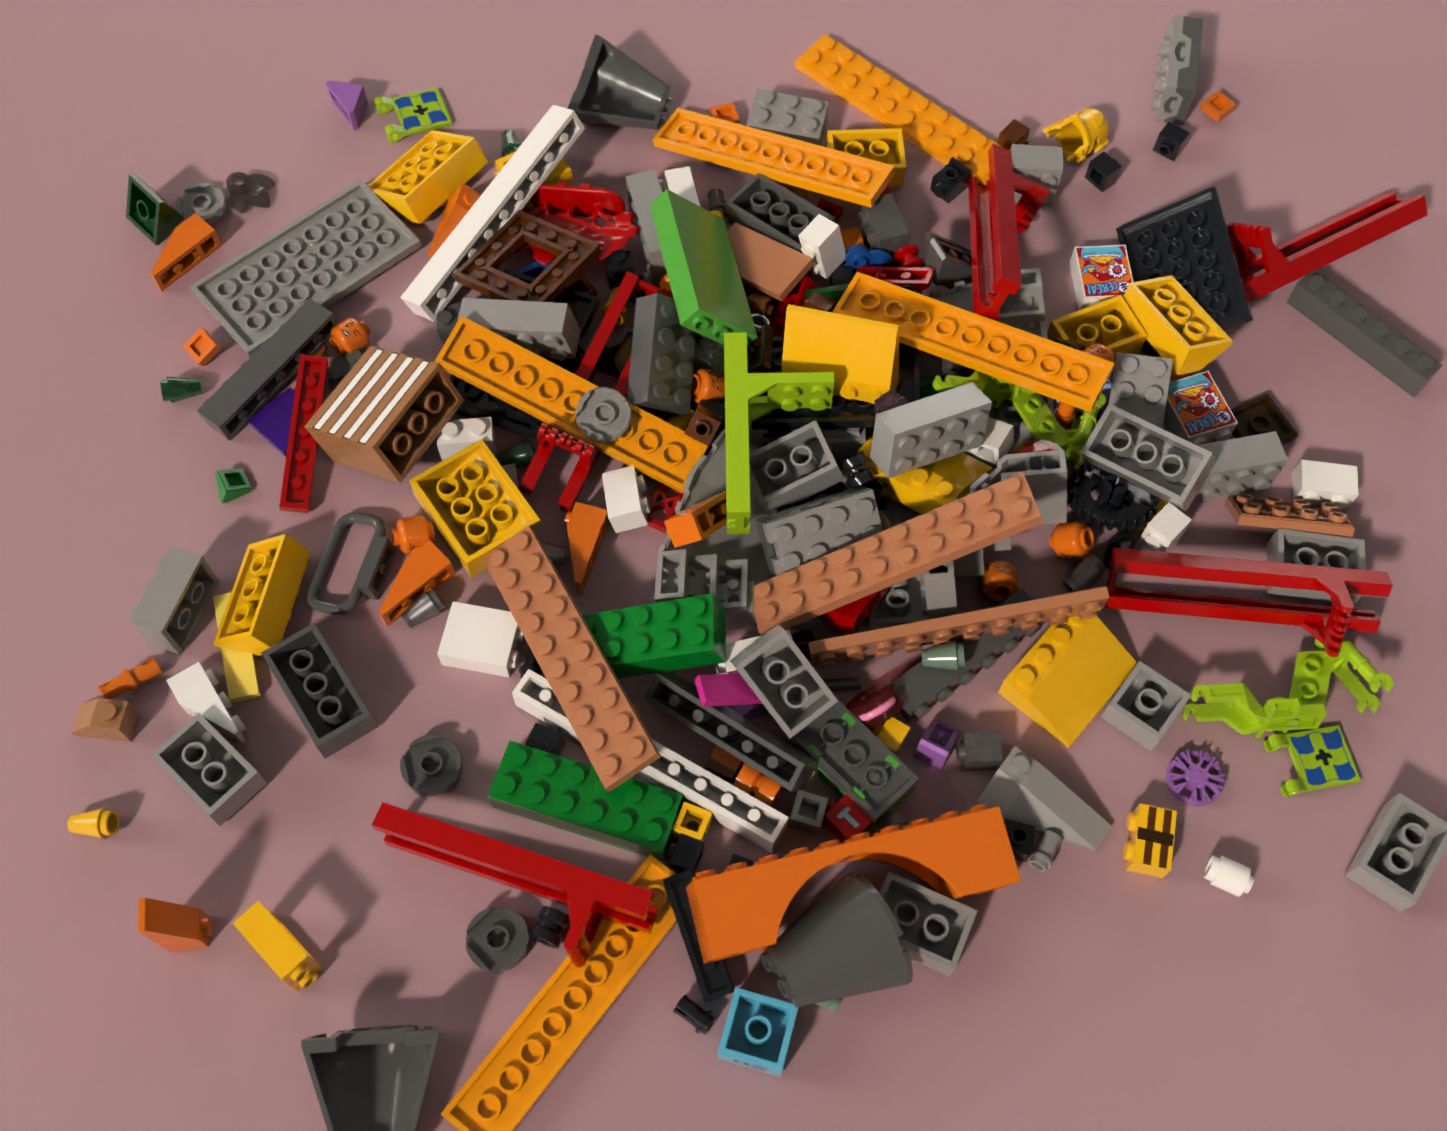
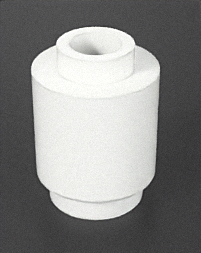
[1203,855,1254,897]

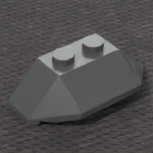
[924,231,972,289]

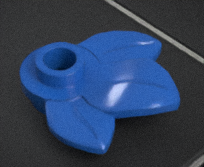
[843,245,893,277]

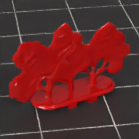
[514,182,640,265]

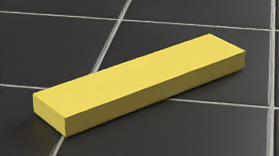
[213,592,261,704]

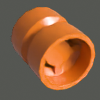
[733,763,785,808]

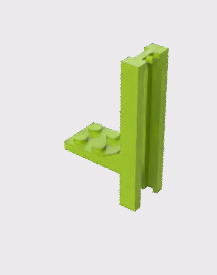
[724,332,835,534]

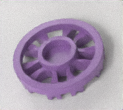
[1166,750,1225,806]

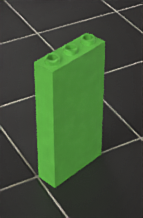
[650,189,758,345]

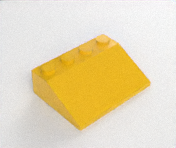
[368,130,488,224]
[781,304,899,406]
[853,437,993,514]
[409,439,541,578]
[998,616,1138,748]

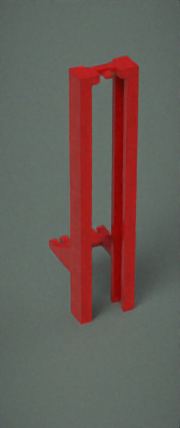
[968,144,1051,321]
[1228,193,1428,303]
[519,271,674,512]
[1105,548,1393,657]
[372,802,659,968]

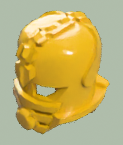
[1043,108,1109,163]

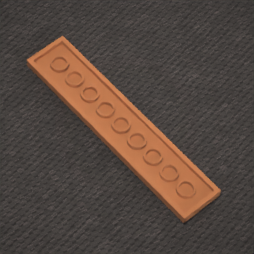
[753,472,1044,636]
[483,525,661,792]
[808,586,1110,669]

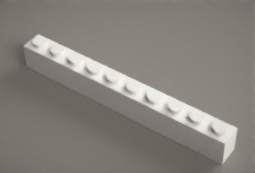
[400,105,585,322]
[512,669,789,853]

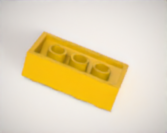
[1123,275,1233,375]
[213,534,311,656]

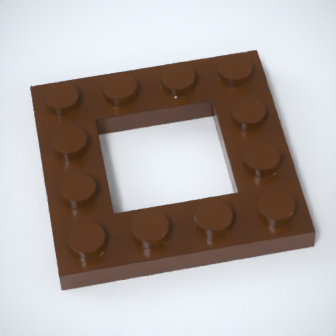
[453,210,602,302]

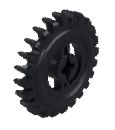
[1067,463,1159,531]

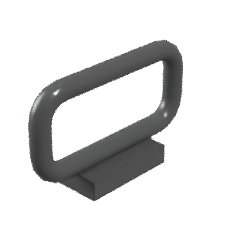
[306,512,397,615]

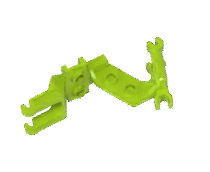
[922,370,1106,470]
[1182,639,1394,739]

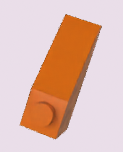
[427,183,482,258]
[150,213,222,291]
[664,490,727,548]
[564,502,609,595]
[378,540,455,627]
[138,898,213,952]

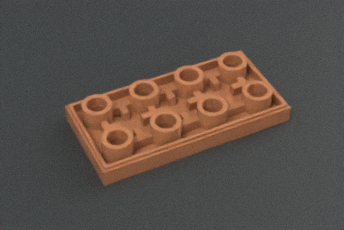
[727,222,814,301]
[1225,493,1355,537]

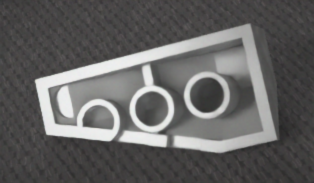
[976,746,1112,851]

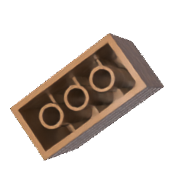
[304,346,464,483]

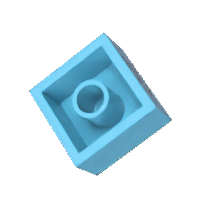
[717,987,798,1077]

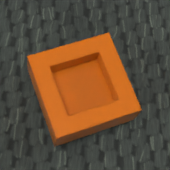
[1199,90,1236,123]
[710,102,740,124]
[183,328,222,366]

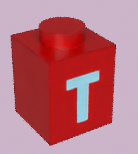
[823,795,873,844]

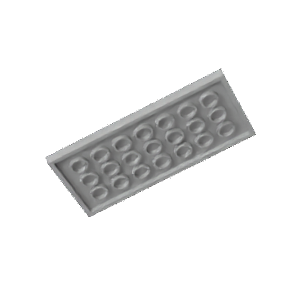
[189,179,422,358]

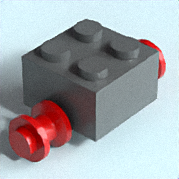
[858,185,925,268]

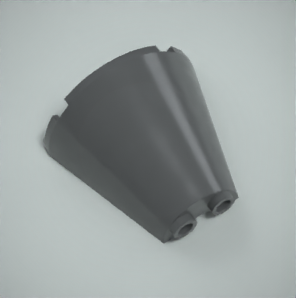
[567,34,672,130]
[760,872,913,1007]
[301,1025,439,1131]

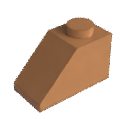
[71,698,140,742]

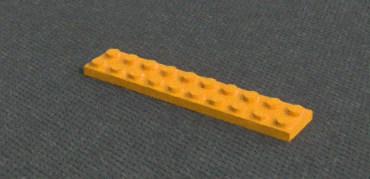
[795,34,1002,186]
[653,108,895,208]
[833,272,1114,413]
[434,315,708,494]
[441,854,677,1131]

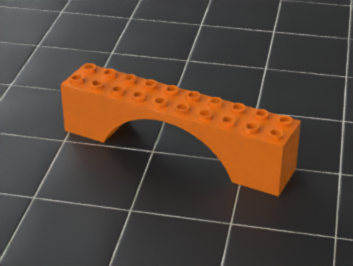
[686,803,1021,964]

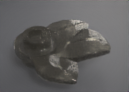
[226,172,275,214]

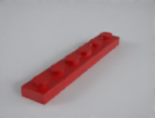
[279,355,328,513]

